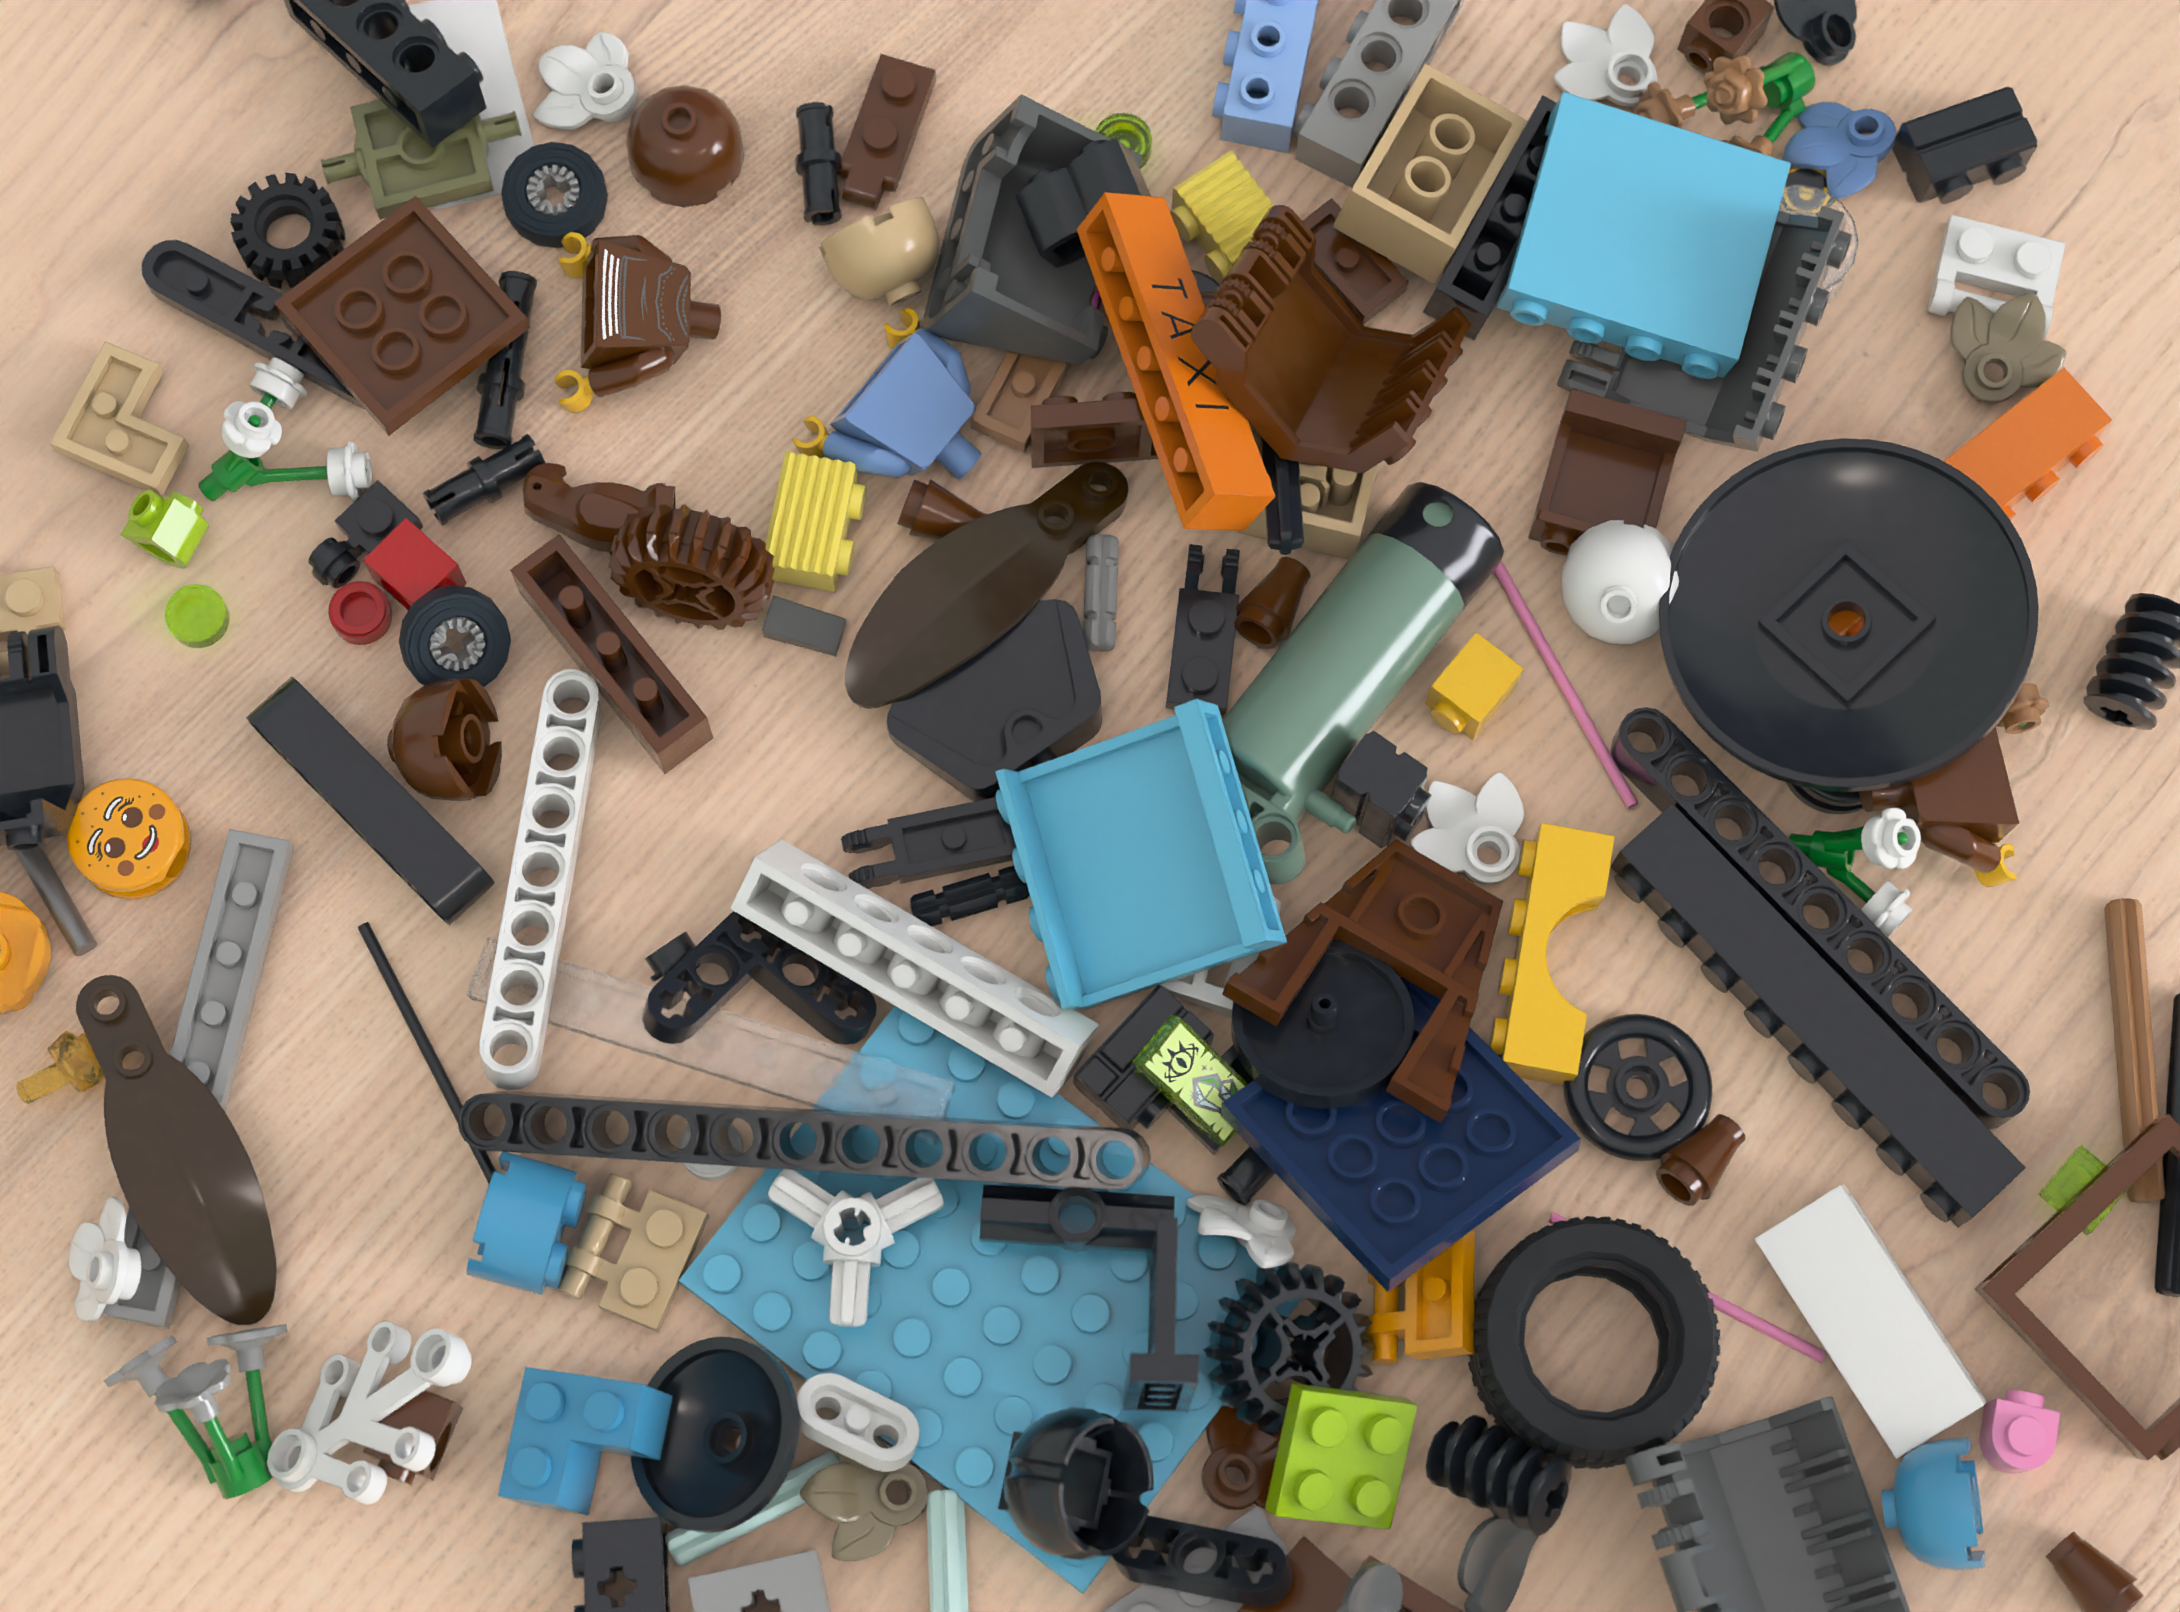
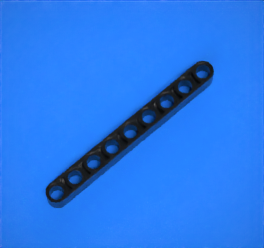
[1610,707,2030,1129]

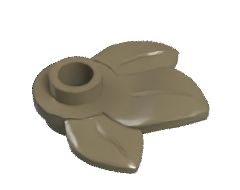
[1951,293,2066,403]
[799,1436,928,1562]

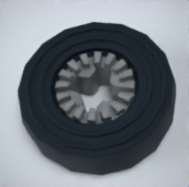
[501,142,608,248]
[399,585,511,687]

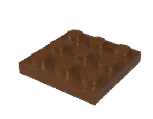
[274,196,530,436]

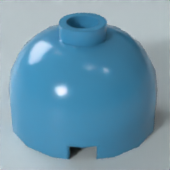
[1882,1438,1985,1570]

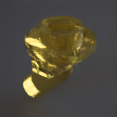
[16,1031,105,1104]

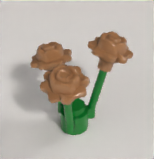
[1633,52,1816,156]

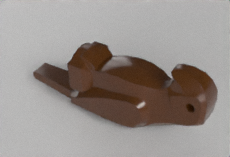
[523,463,676,553]

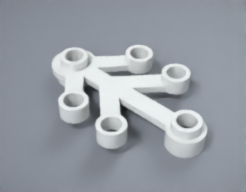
[267,1321,472,1505]

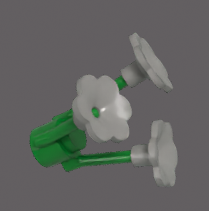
[104,1324,287,1499]

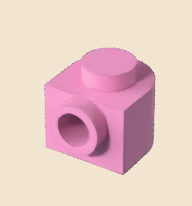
[1980,1390,2061,1474]

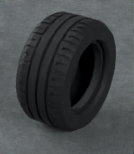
[1467,1216,1720,1469]

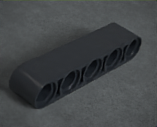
[246,676,495,926]

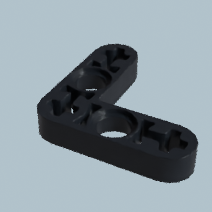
[642,911,877,1045]

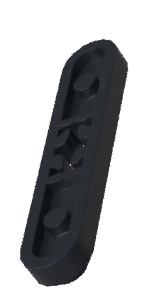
[142,240,364,409]

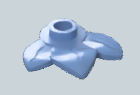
[1782,102,1896,200]

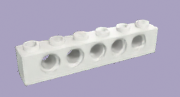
[730,839,1099,1098]

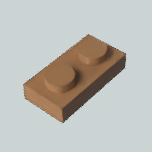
[971,351,1071,453]

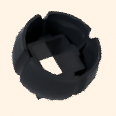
[998,1407,1154,1560]

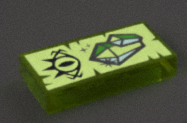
[1131,1015,1248,1146]

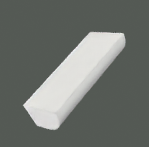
[1755,1184,1987,1459]

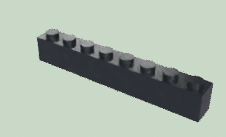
[1610,804,2026,1228]

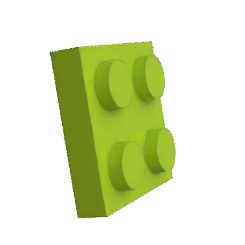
[1265,1383,1418,1530]

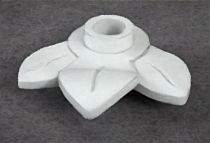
[1554,4,1657,107]
[534,31,638,130]
[1411,772,1524,885]
[1186,1195,1296,1268]
[69,1197,141,1322]

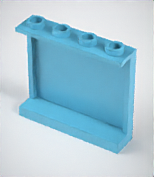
[1496,92,1791,379]
[995,699,1287,1010]

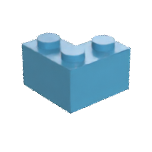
[498,1367,673,1515]

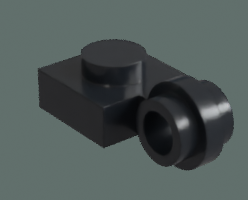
[308,480,423,588]

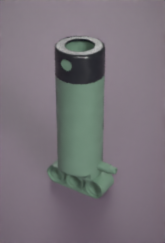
[1222,482,1504,884]

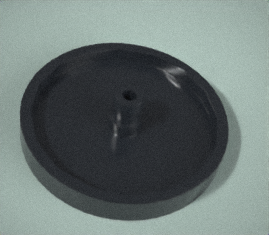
[1231,940,1415,1108]

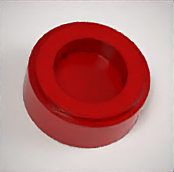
[328,581,392,645]

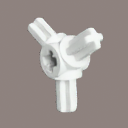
[768,1169,944,1327]

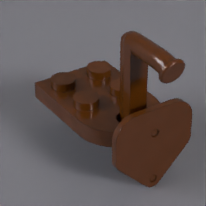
[1030,292,1217,468]

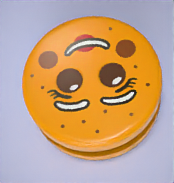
[66,778,191,900]

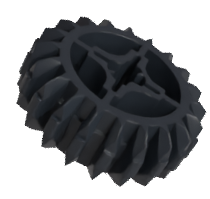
[1204,1262,1377,1435]

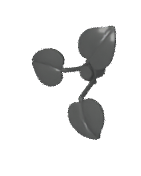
[1337,1516,1539,1612]

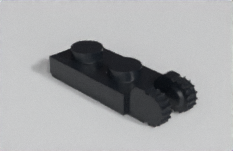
[1166,544,1240,715]
[841,797,1017,889]

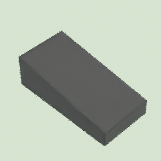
[762,595,847,657]

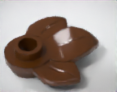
[1201,1405,1282,1510]

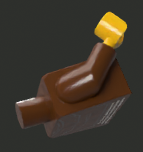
[555,232,721,413]

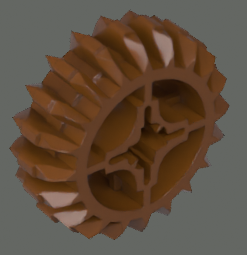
[609,504,775,630]

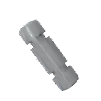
[1083,534,1119,652]

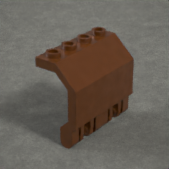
[1191,205,1471,473]

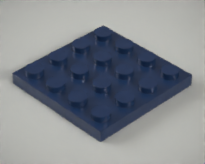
[1221,977,1581,1292]

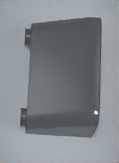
[923,94,1143,365]

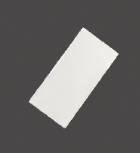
[409,0,534,210]

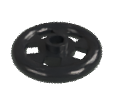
[1563,1014,1713,1161]

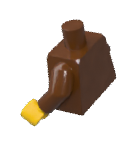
[1859,726,2019,887]

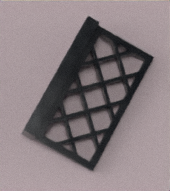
[1124,1217,1199,1412]

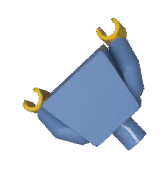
[792,308,982,480]

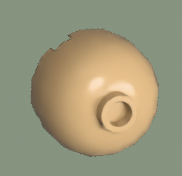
[819,197,939,306]

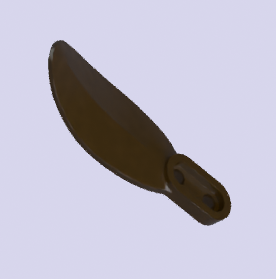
[845,462,1128,709]
[76,975,277,1325]

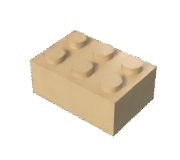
[1332,63,1527,285]

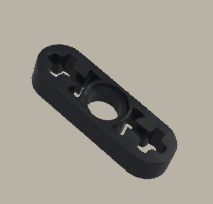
[1111,1515,1293,1607]

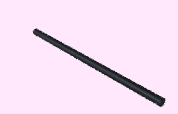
[358,922,497,1184]

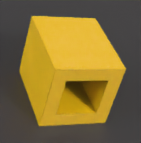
[1425,632,1524,740]

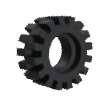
[230,173,346,289]

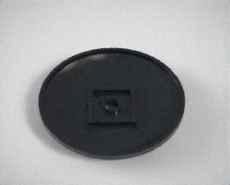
[1659,438,2039,792]

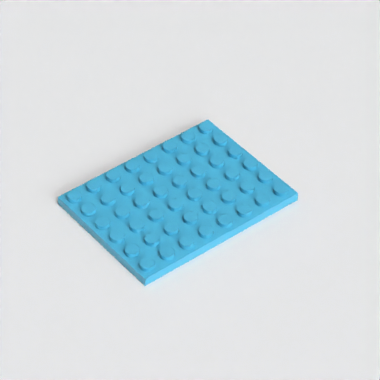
[678,1006,1302,1594]

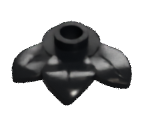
[1773,0,1857,66]

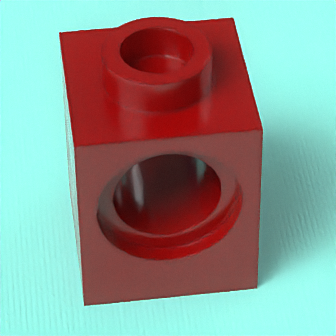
[363,518,467,610]

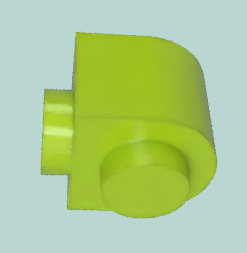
[120,490,209,569]

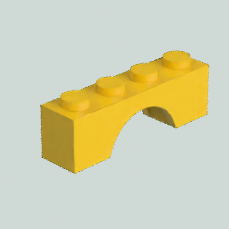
[1489,823,1615,1086]

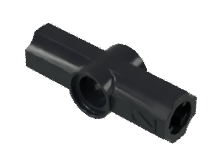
[980,1184,1175,1252]

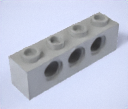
[1292,0,1464,188]

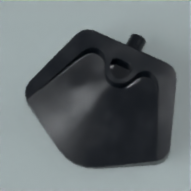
[887,599,1102,802]

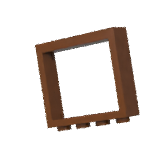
[1974,1114,2180,1461]

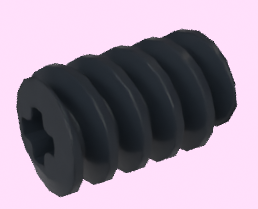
[2084,593,2180,730]
[1426,1415,1572,1537]

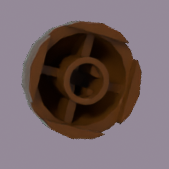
[626,85,744,207]
[387,678,502,801]

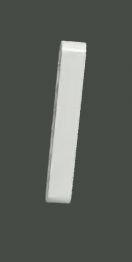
[480,669,601,1091]

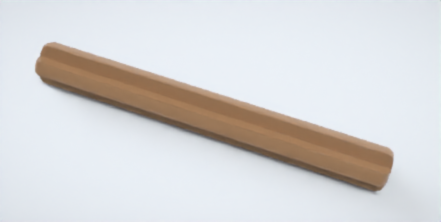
[2104,898,2165,1203]

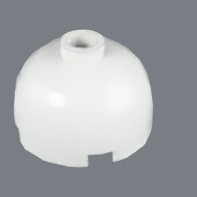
[1562,520,1679,644]

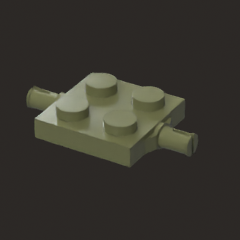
[321,99,522,220]

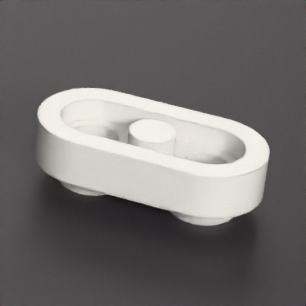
[797,1373,920,1472]

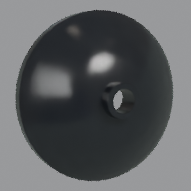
[631,1337,800,1533]

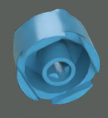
[466,1151,587,1295]

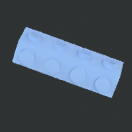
[1212,0,1319,153]

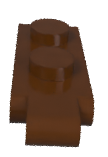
[838,54,936,210]

